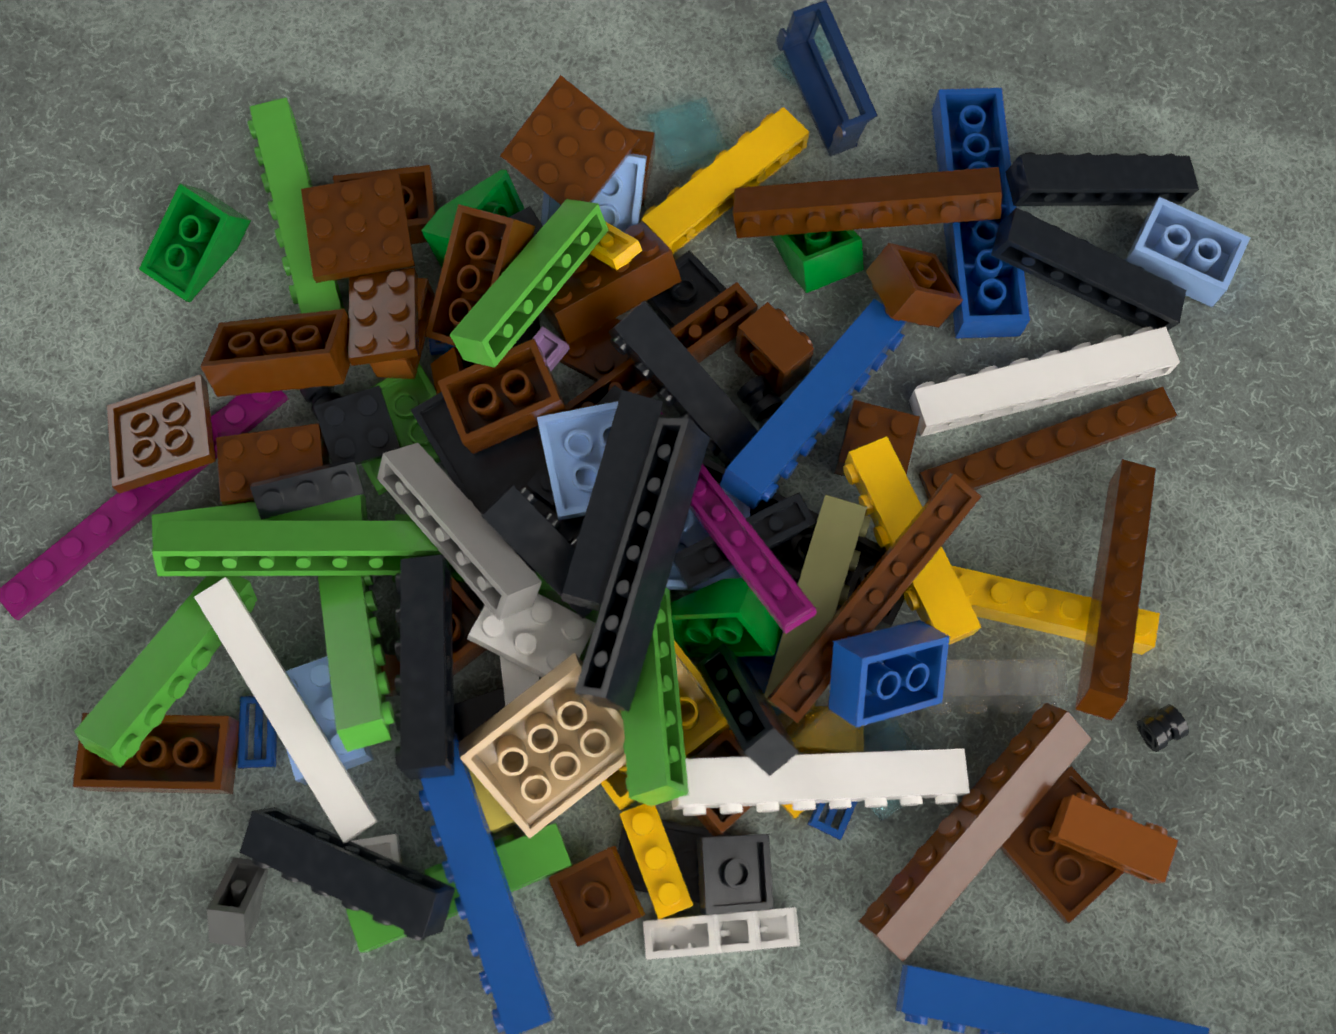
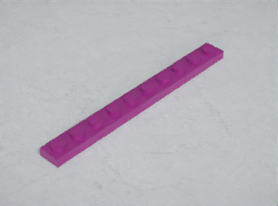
[0,390,289,621]

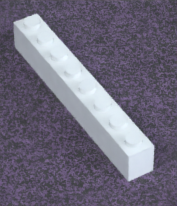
[909,327,1180,437]
[672,749,970,816]

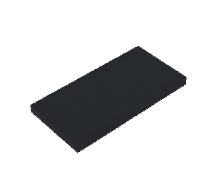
[411,392,585,572]

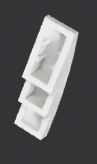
[643,907,800,960]

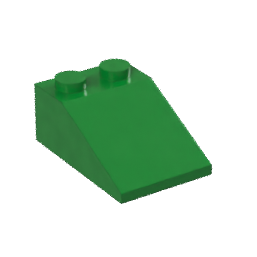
[421,169,525,268]
[139,183,251,302]
[770,230,864,293]
[671,577,783,657]

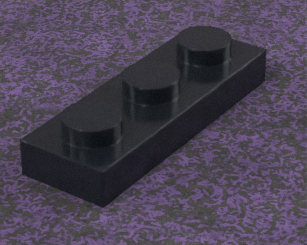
[250,458,364,520]

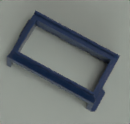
[776,0,878,157]

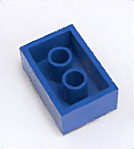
[828,620,950,728]

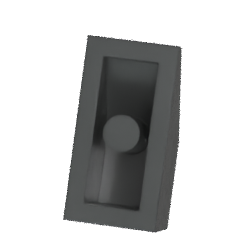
[207,858,269,947]

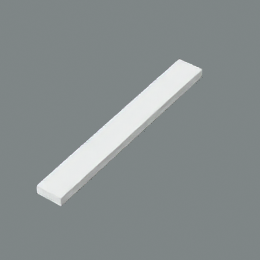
[194,577,378,843]

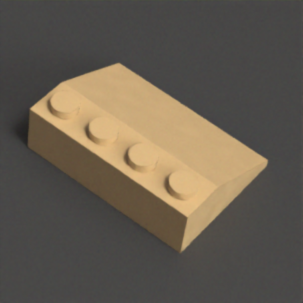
[459,652,626,839]

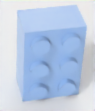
[1125,197,1250,307]
[286,656,374,785]

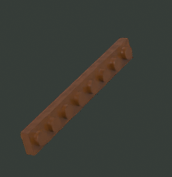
[918,387,1178,499]
[767,473,982,723]

